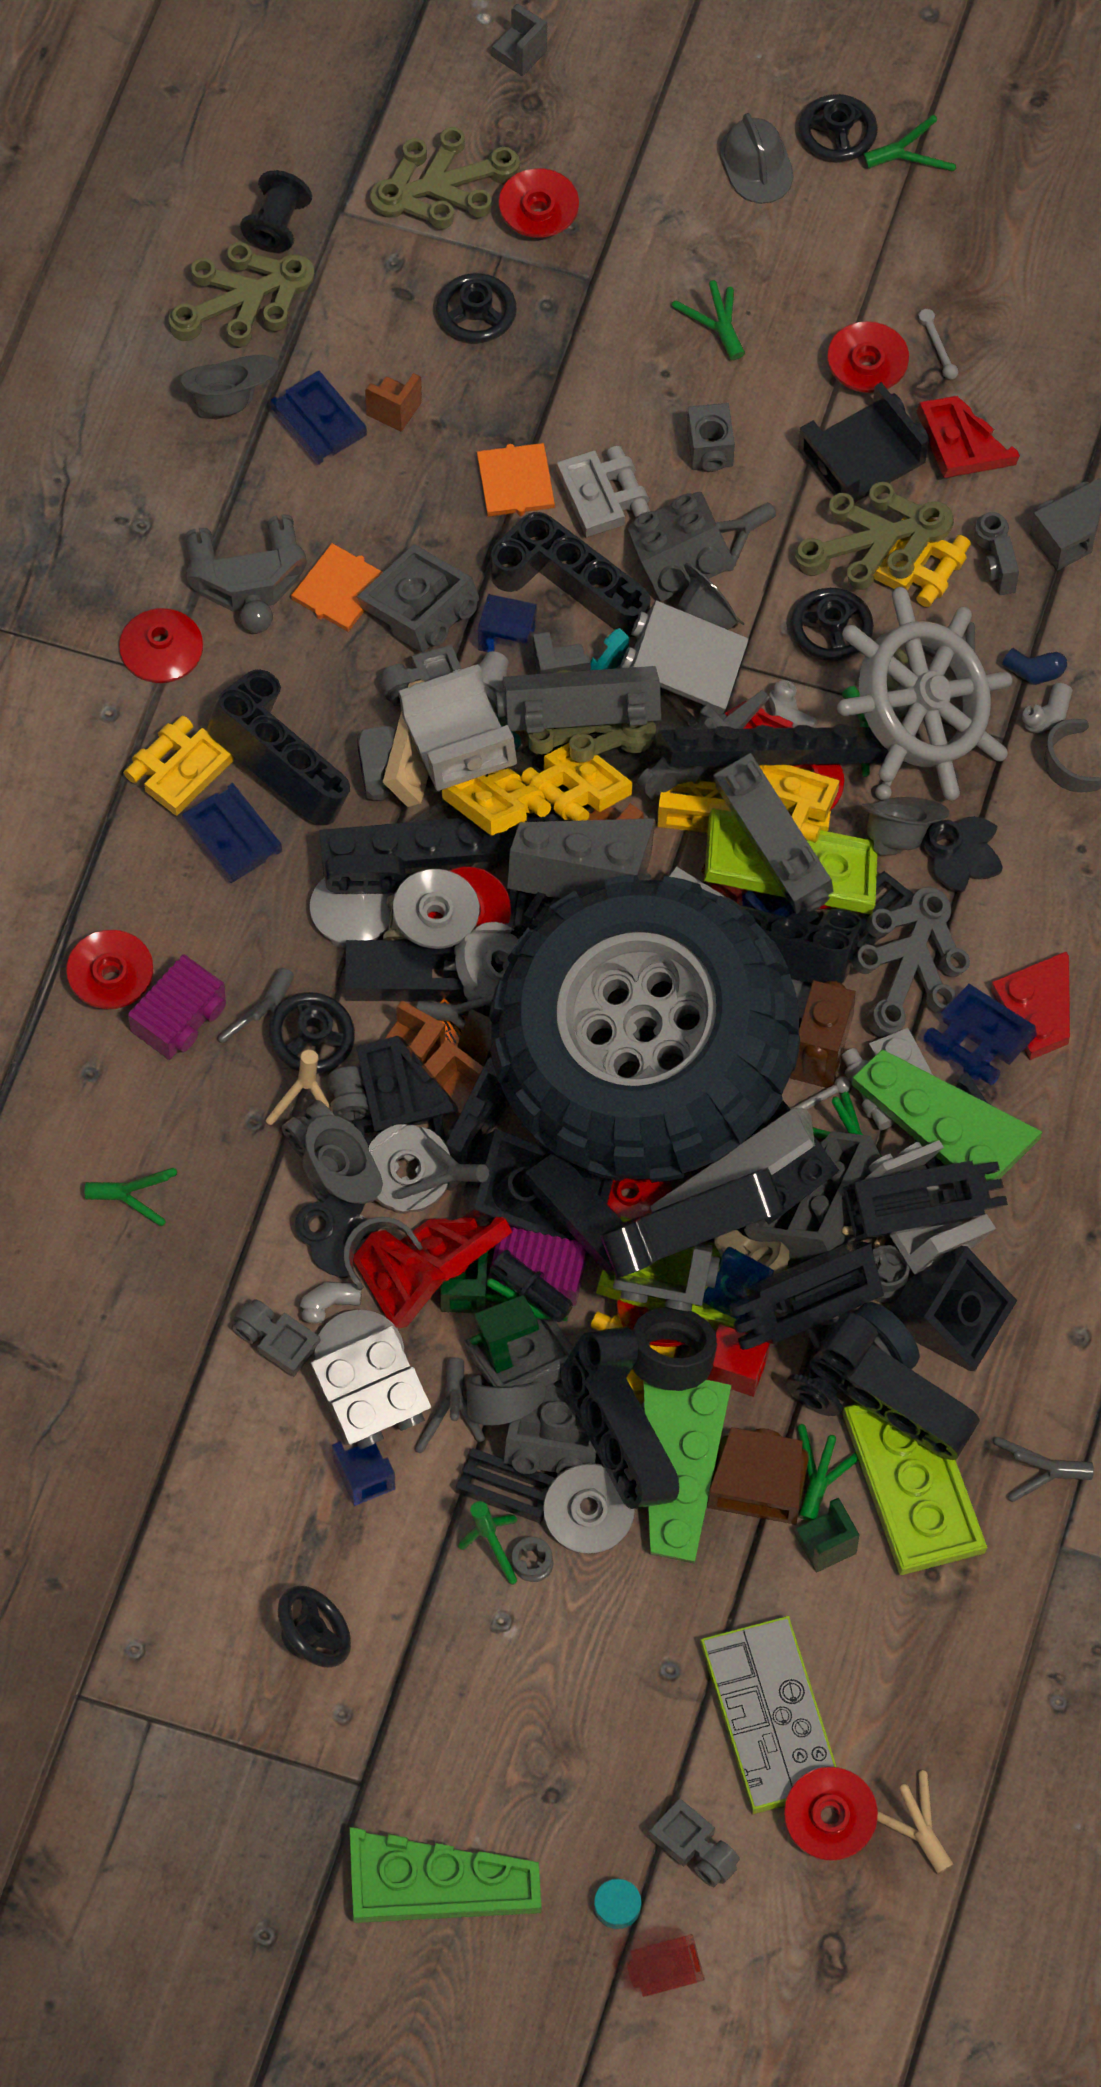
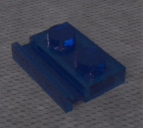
[271,370,367,465]
[182,783,282,883]

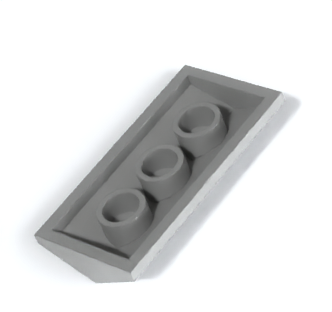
[650,1107,815,1211]

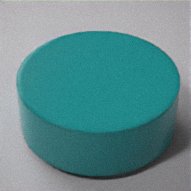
[594,1879,641,1929]

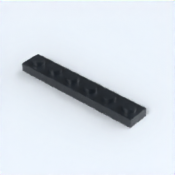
[656,724,907,767]
[319,810,572,876]

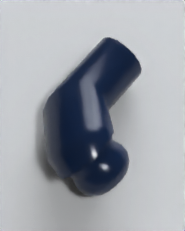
[1002,648,1068,685]

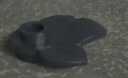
[923,816,1003,893]
[295,1195,378,1277]

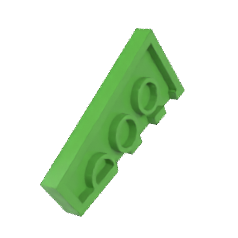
[852,1049,1042,1181]
[643,1380,731,1564]
[350,1827,542,1923]

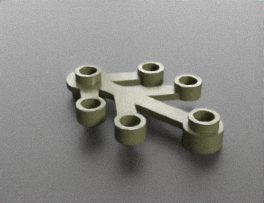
[370,127,520,229]
[169,242,315,347]
[795,482,954,590]
[496,670,656,762]

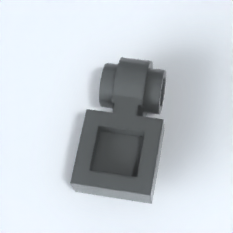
[974,512,1019,595]
[380,644,462,706]
[232,1299,321,1377]
[649,1798,740,1887]

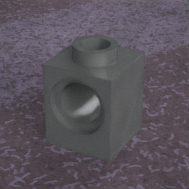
[687,403,735,471]

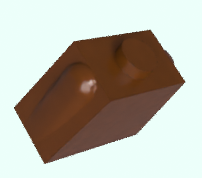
[790,980,856,1088]
[708,1427,809,1525]

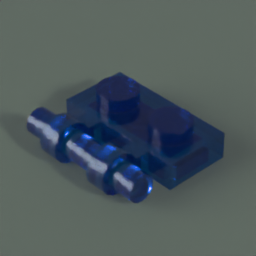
[923,984,1037,1085]

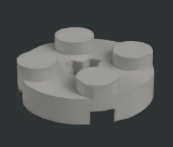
[455,922,518,1007]
[369,1124,450,1214]

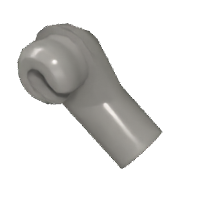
[769,680,818,728]
[1022,683,1073,733]
[300,1282,362,1323]

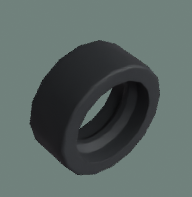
[632,1307,717,1391]

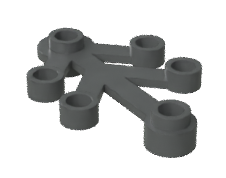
[852,887,970,1037]

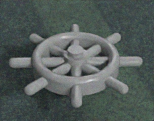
[837,587,1013,801]

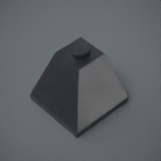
[890,1246,1017,1371]

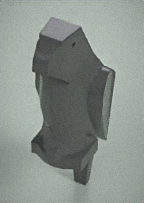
[636,689,770,800]

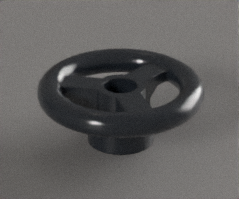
[798,94,878,162]
[436,273,517,343]
[790,588,874,661]
[269,992,355,1074]
[278,1586,351,1668]

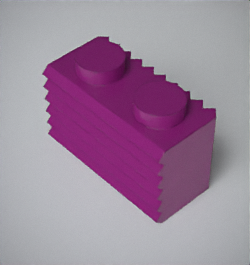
[128,954,226,1059]
[489,1227,588,1306]

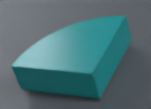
[590,628,629,670]

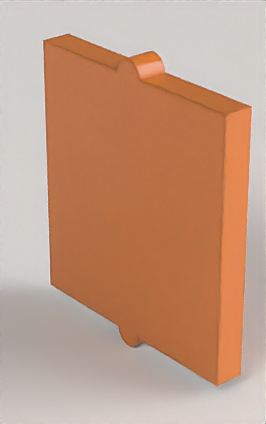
[477,443,555,517]
[291,543,383,632]

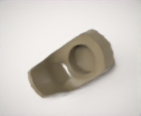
[714,1230,790,1280]

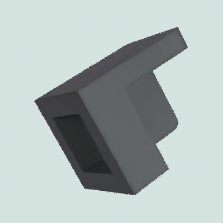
[492,4,547,77]
[533,632,591,674]

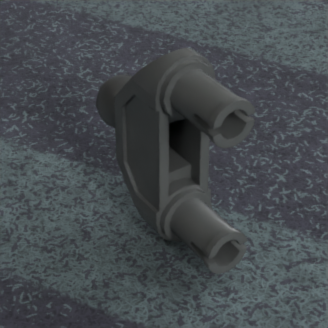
[185,514,307,633]

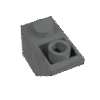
[1030,478,1101,571]

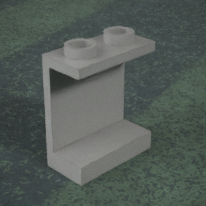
[620,600,749,720]
[399,664,517,791]
[863,1140,996,1274]

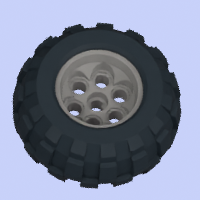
[489,874,800,1183]

